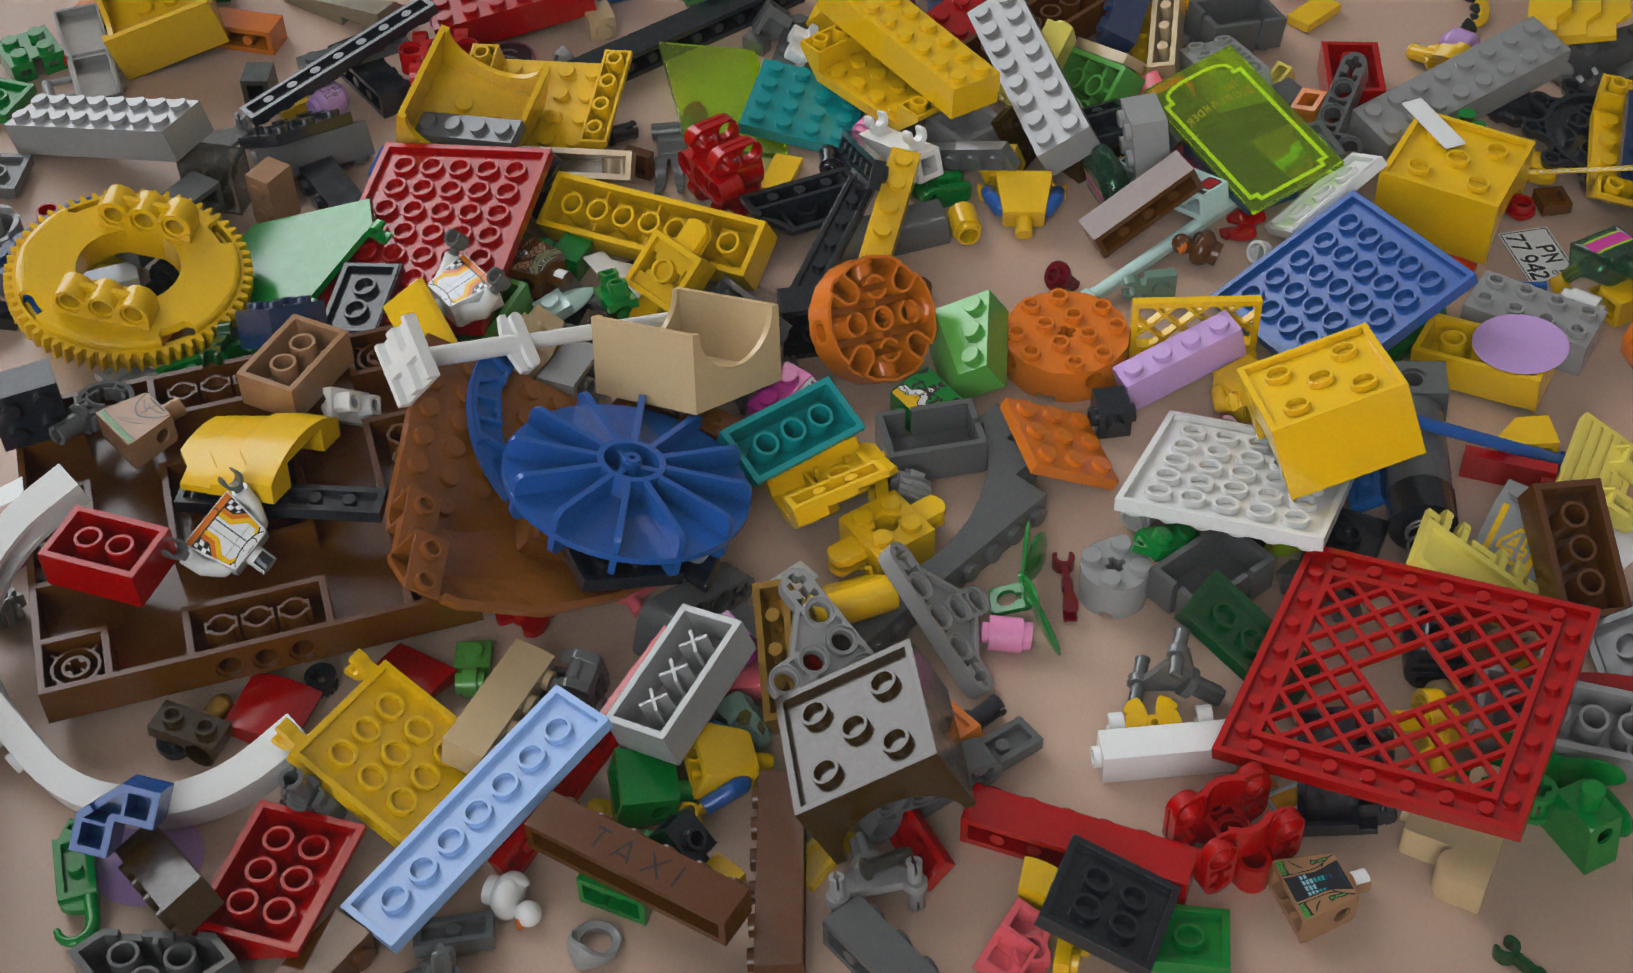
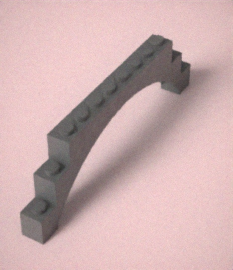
[730,403,1047,659]

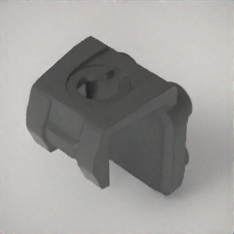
[539,648,610,710]

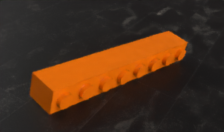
[74,0,288,56]

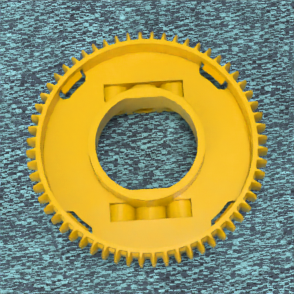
[3,184,254,374]

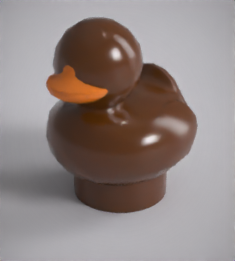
[1171,229,1224,266]

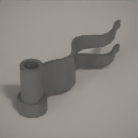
[651,117,692,194]

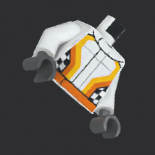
[427,229,511,327]
[162,467,277,577]

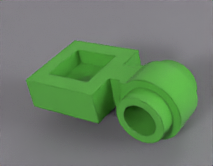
[454,640,494,698]

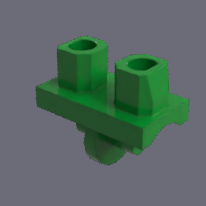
[593,268,639,319]

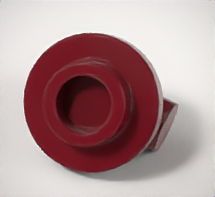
[1044,261,1080,291]

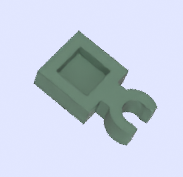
[1121,268,1177,300]

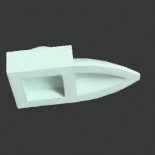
[532,287,594,320]

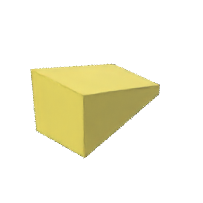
[1271,60,1296,85]

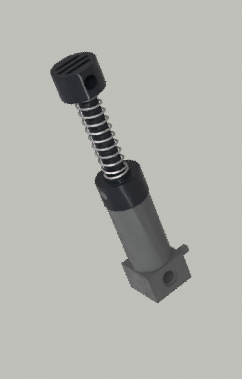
[1384,361,1474,690]

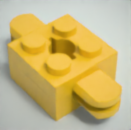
[625,218,717,318]
[827,489,946,577]

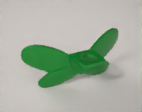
[989,520,1061,656]
[1465,730,1633,838]

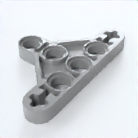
[878,542,993,699]
[766,568,875,700]

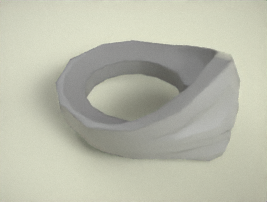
[567,920,622,971]

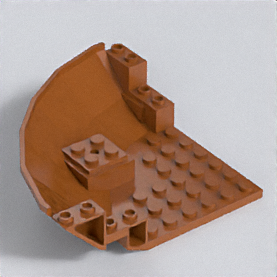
[385,333,743,618]

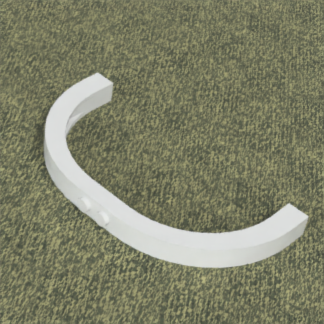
[0,464,307,830]

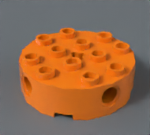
[808,255,937,385]
[1007,288,1130,403]

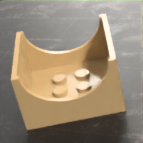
[591,287,782,415]

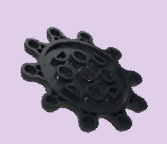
[1521,78,1597,192]

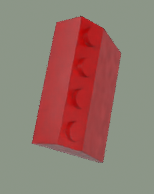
[191,799,367,961]

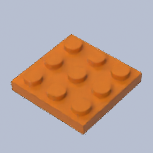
[999,397,1119,491]

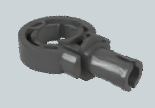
[49,380,135,446]
[278,766,347,820]

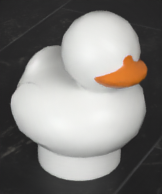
[481,871,542,931]

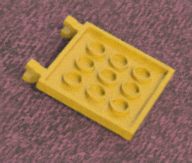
[271,648,468,848]

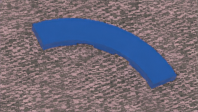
[466,356,515,503]

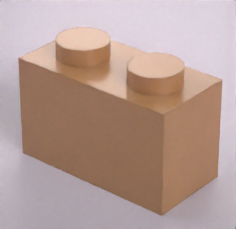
[244,156,301,223]

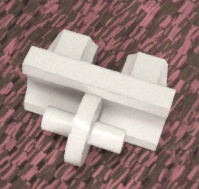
[784,23,819,67]
[321,386,382,426]

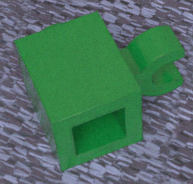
[540,232,593,282]

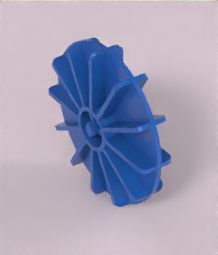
[501,392,752,576]

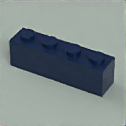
[1096,0,1150,54]

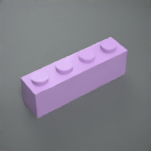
[1112,310,1247,411]

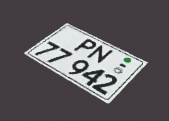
[1498,226,1582,283]

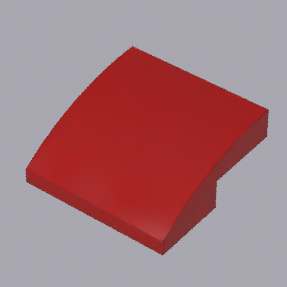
[360,643,457,698]
[225,673,323,744]

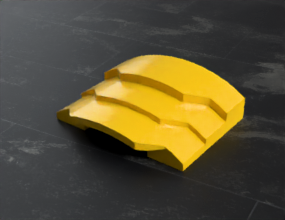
[1528,0,1631,45]
[180,413,341,505]
[763,435,899,530]

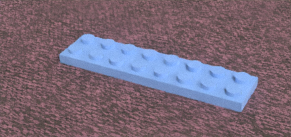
[340,684,613,954]

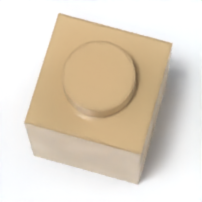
[582,0,617,43]

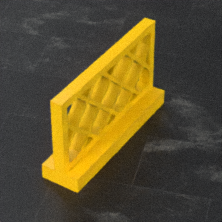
[1128,295,1263,364]

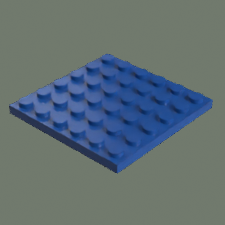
[1210,190,1478,355]

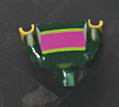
[1082,144,1129,205]
[1548,225,1633,294]

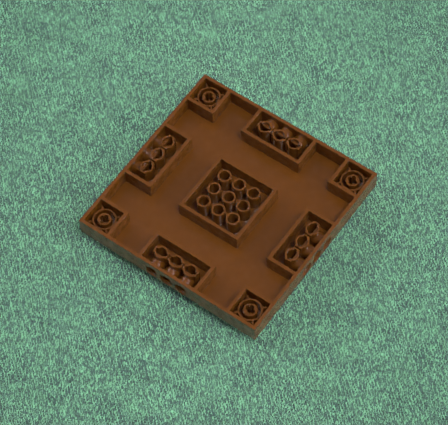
[16,325,484,724]

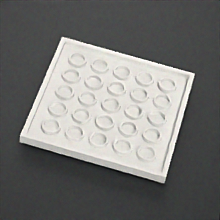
[1114,410,1355,552]

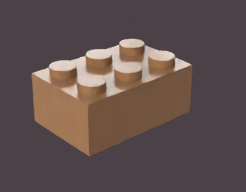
[236,313,355,414]

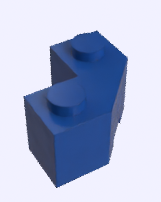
[68,774,174,859]

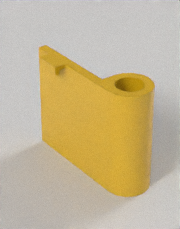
[800,565,900,624]

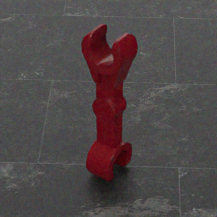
[1051,552,1079,622]

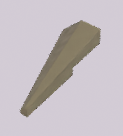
[284,0,404,28]

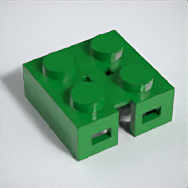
[0,25,69,82]

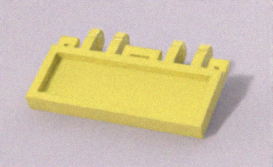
[1555,412,1633,533]
[1406,508,1539,627]

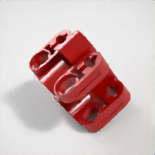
[398,28,479,85]
[677,113,764,216]
[1162,761,1305,895]

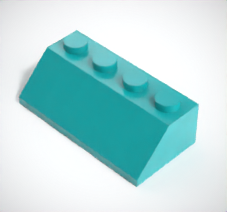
[716,376,866,487]

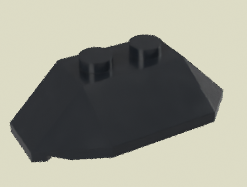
[739,166,854,236]

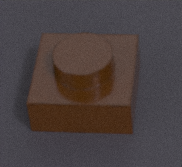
[624,145,656,181]
[1531,186,1573,216]

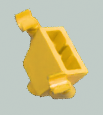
[1210,356,1258,424]

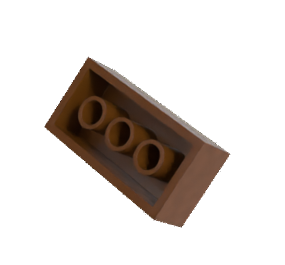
[1517,478,1632,619]

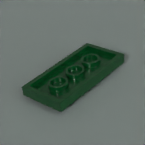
[1175,568,1321,712]

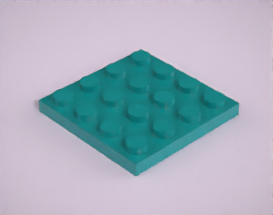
[738,59,863,153]

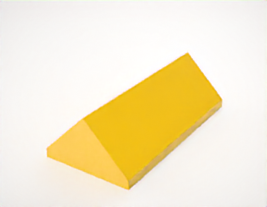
[383,278,458,343]

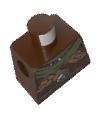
[507,235,573,299]

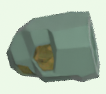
[715,690,772,752]

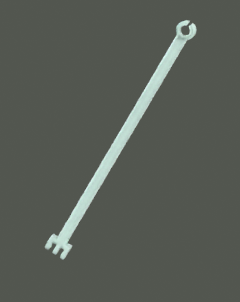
[1080,142,1307,298]

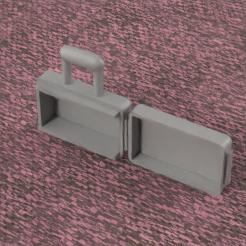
[41,3,127,97]

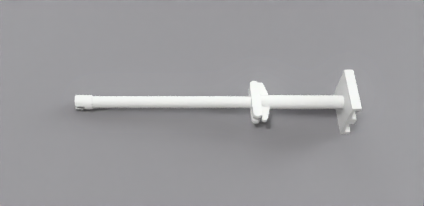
[374,312,668,408]

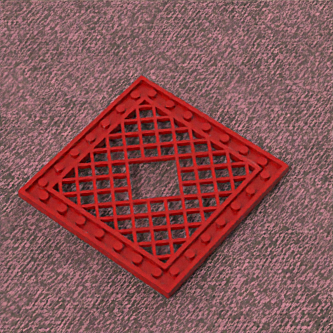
[1212,546,1601,843]

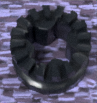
[304,662,339,699]

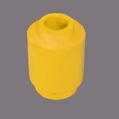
[947,201,982,245]

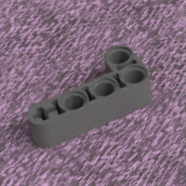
[1316,52,1369,157]
[633,561,755,657]
[857,737,1003,844]

